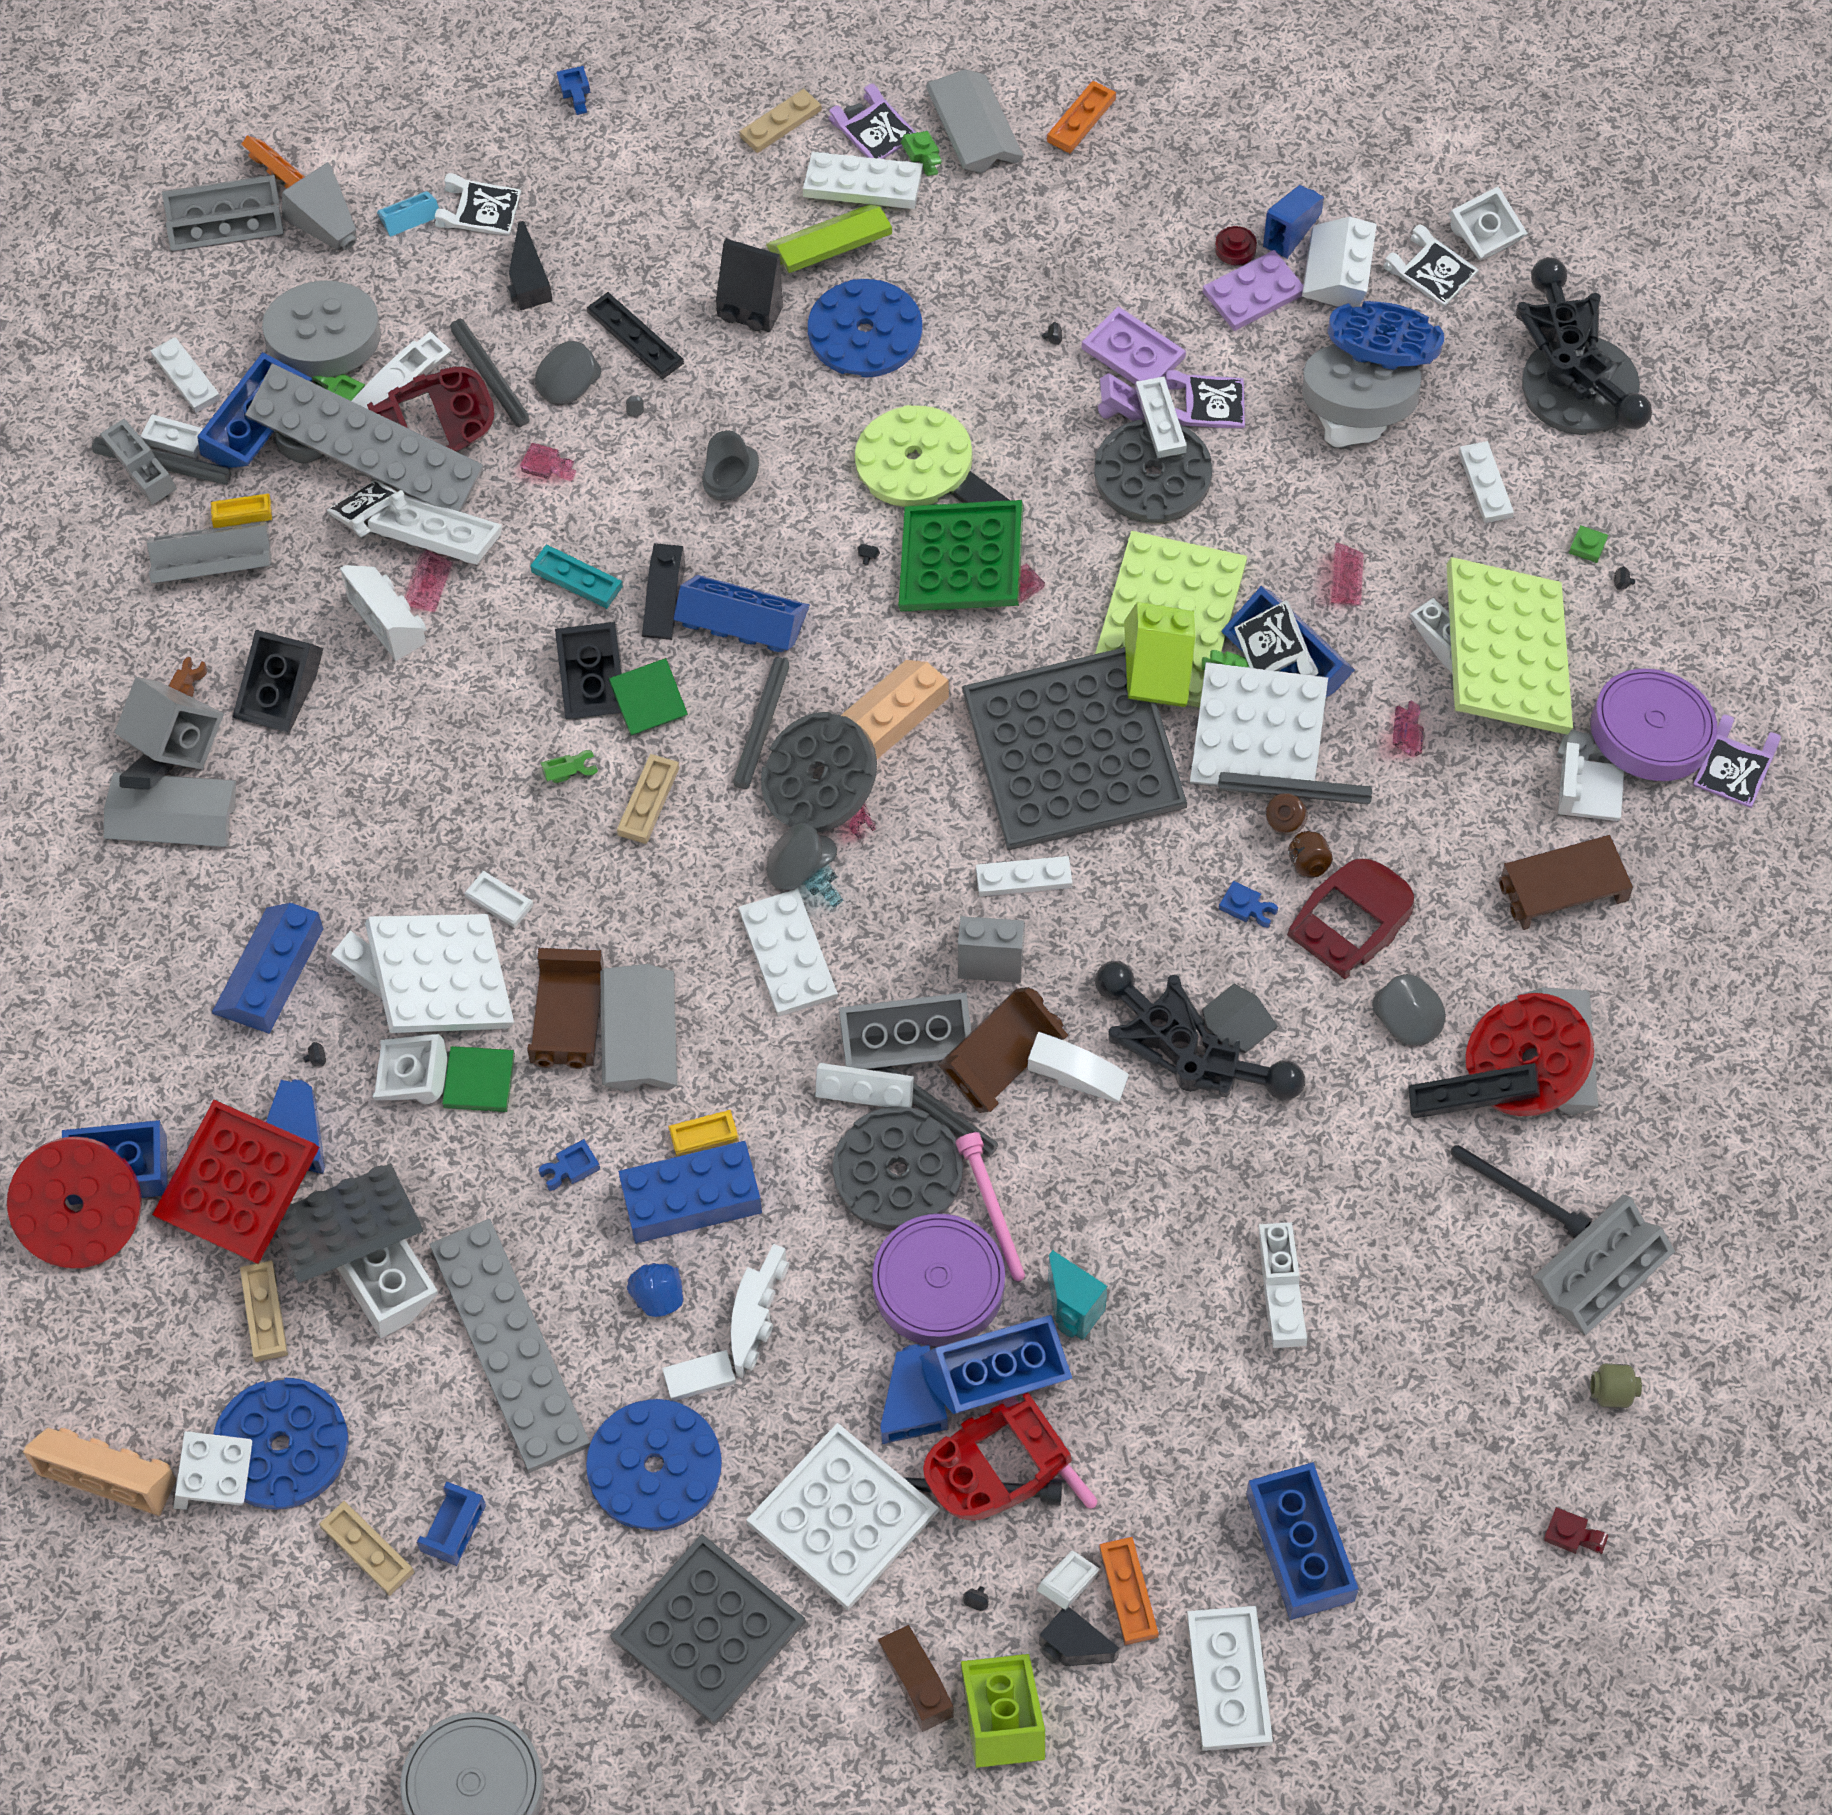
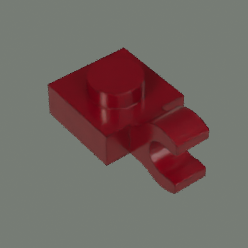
[1544,1507,1609,1554]

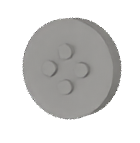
[262,281,381,378]
[1302,344,1421,428]
[400,1712,545,1815]

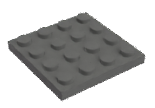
[276,1163,423,1284]
[610,1534,806,1726]

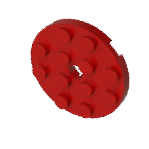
[1465,993,1594,1116]
[7,1137,142,1268]

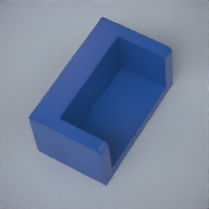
[416,1481,486,1566]

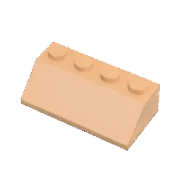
[841,660,949,759]
[23,1428,176,1516]

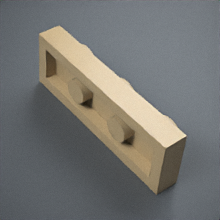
[739,88,822,153]
[617,754,679,844]
[240,1260,288,1362]
[319,1501,415,1596]

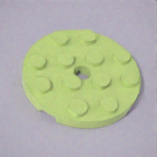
[855,405,973,507]

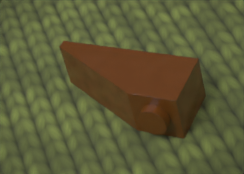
[878,1625,954,1732]

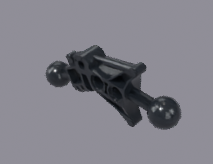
[1515,257,1652,430]
[1094,961,1305,1101]

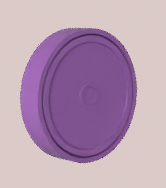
[1590,669,1717,781]
[872,1214,1005,1347]

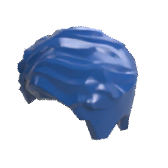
[627,1263,684,1317]

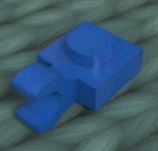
[556,66,590,115]

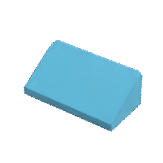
[377,191,439,237]

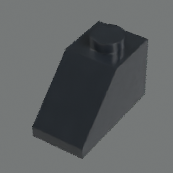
[1039,1607,1120,1666]

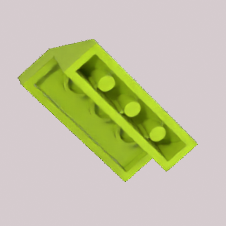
[766,204,892,274]

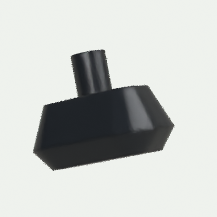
[1042,322,1062,345]
[857,544,880,565]
[1614,566,1635,590]
[303,1042,326,1066]
[963,1586,989,1611]

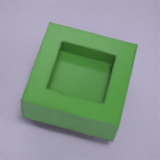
[1569,525,1608,563]

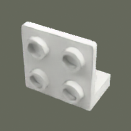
[1558,742,1624,821]
[173,1431,252,1509]

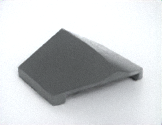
[1202,984,1278,1053]

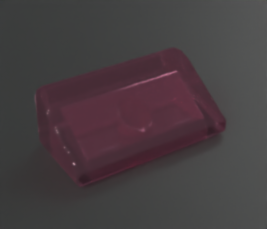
[1331,543,1364,605]
[404,549,452,612]

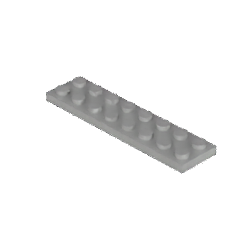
[245,363,484,512]
[429,1218,590,1473]

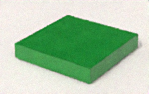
[609,658,688,736]
[442,1046,515,1112]

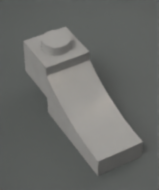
[100,418,177,505]

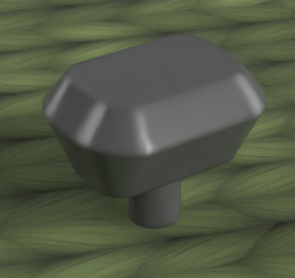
[843,103,864,120]
[626,395,644,416]

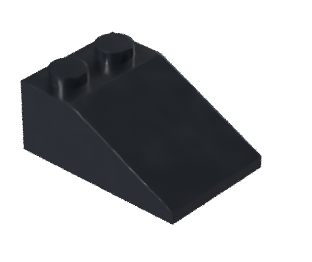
[716,238,783,332]
[555,622,623,719]
[232,629,324,733]

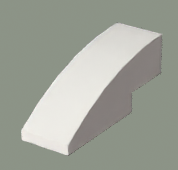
[1028,1032,1129,1103]

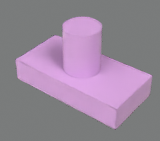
[1098,373,1146,422]

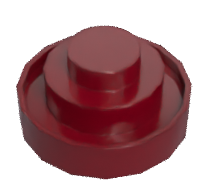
[1215,226,1257,265]

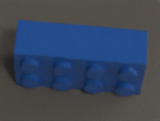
[618,1140,762,1244]
[1246,1462,1359,1620]

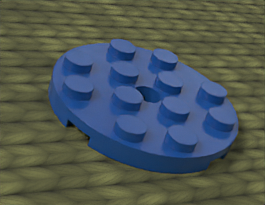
[808,279,923,378]
[1327,301,1444,370]
[213,1377,349,1510]
[586,1399,722,1531]

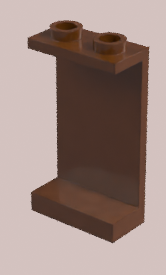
[1499,835,1633,930]
[527,948,604,1069]
[938,987,1068,1113]

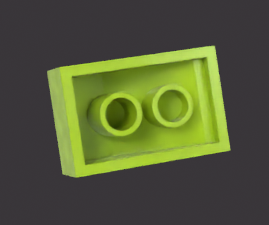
[1124,602,1195,707]
[961,1654,1045,1768]

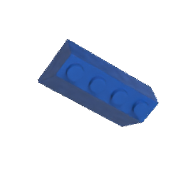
[197,352,312,468]
[673,575,810,652]
[1221,586,1355,698]
[212,903,324,1034]
[920,1315,1072,1414]

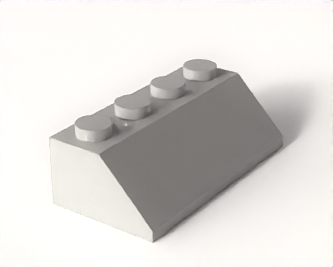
[838,992,971,1069]

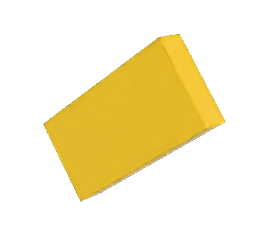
[211,493,272,528]
[668,1109,739,1157]

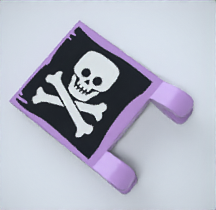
[829,83,916,159]
[1165,370,1245,428]
[1693,714,1781,808]

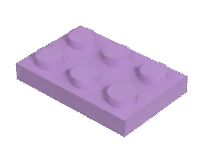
[1202,250,1303,331]
[1082,306,1186,385]

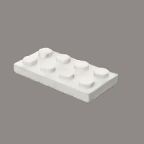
[803,152,923,209]
[368,495,502,565]
[738,889,838,1017]
[1187,1606,1273,1751]

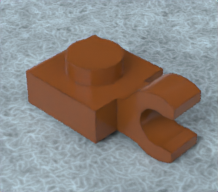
[168,657,207,697]

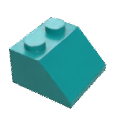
[1048,1250,1108,1340]

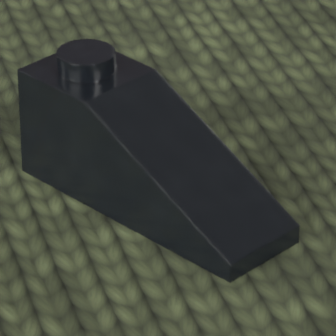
[506,221,553,311]
[642,543,686,640]

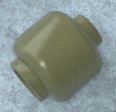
[1590,1363,1642,1408]

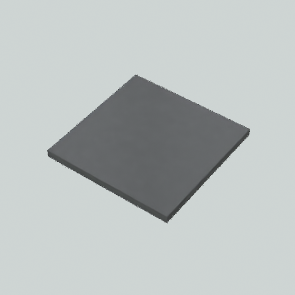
[962,647,1187,850]

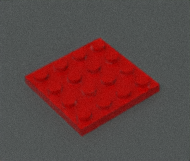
[152,1100,320,1264]

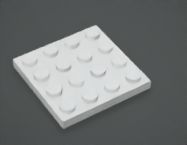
[1190,663,1328,787]
[365,914,514,1033]
[746,1423,939,1611]

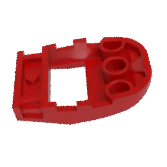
[923,1392,1072,1521]

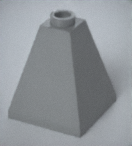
[282,162,357,250]

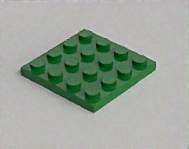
[898,500,1024,612]

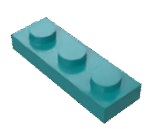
[530,544,623,609]

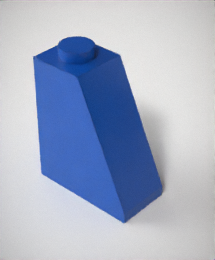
[1263,184,1324,259]
[266,1079,325,1174]
[880,1344,948,1444]

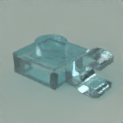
[803,864,844,908]

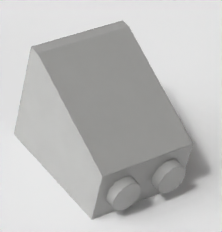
[114,677,224,770]
[958,916,1025,983]

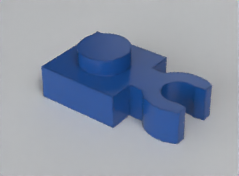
[1219,881,1278,928]
[538,1139,601,1191]

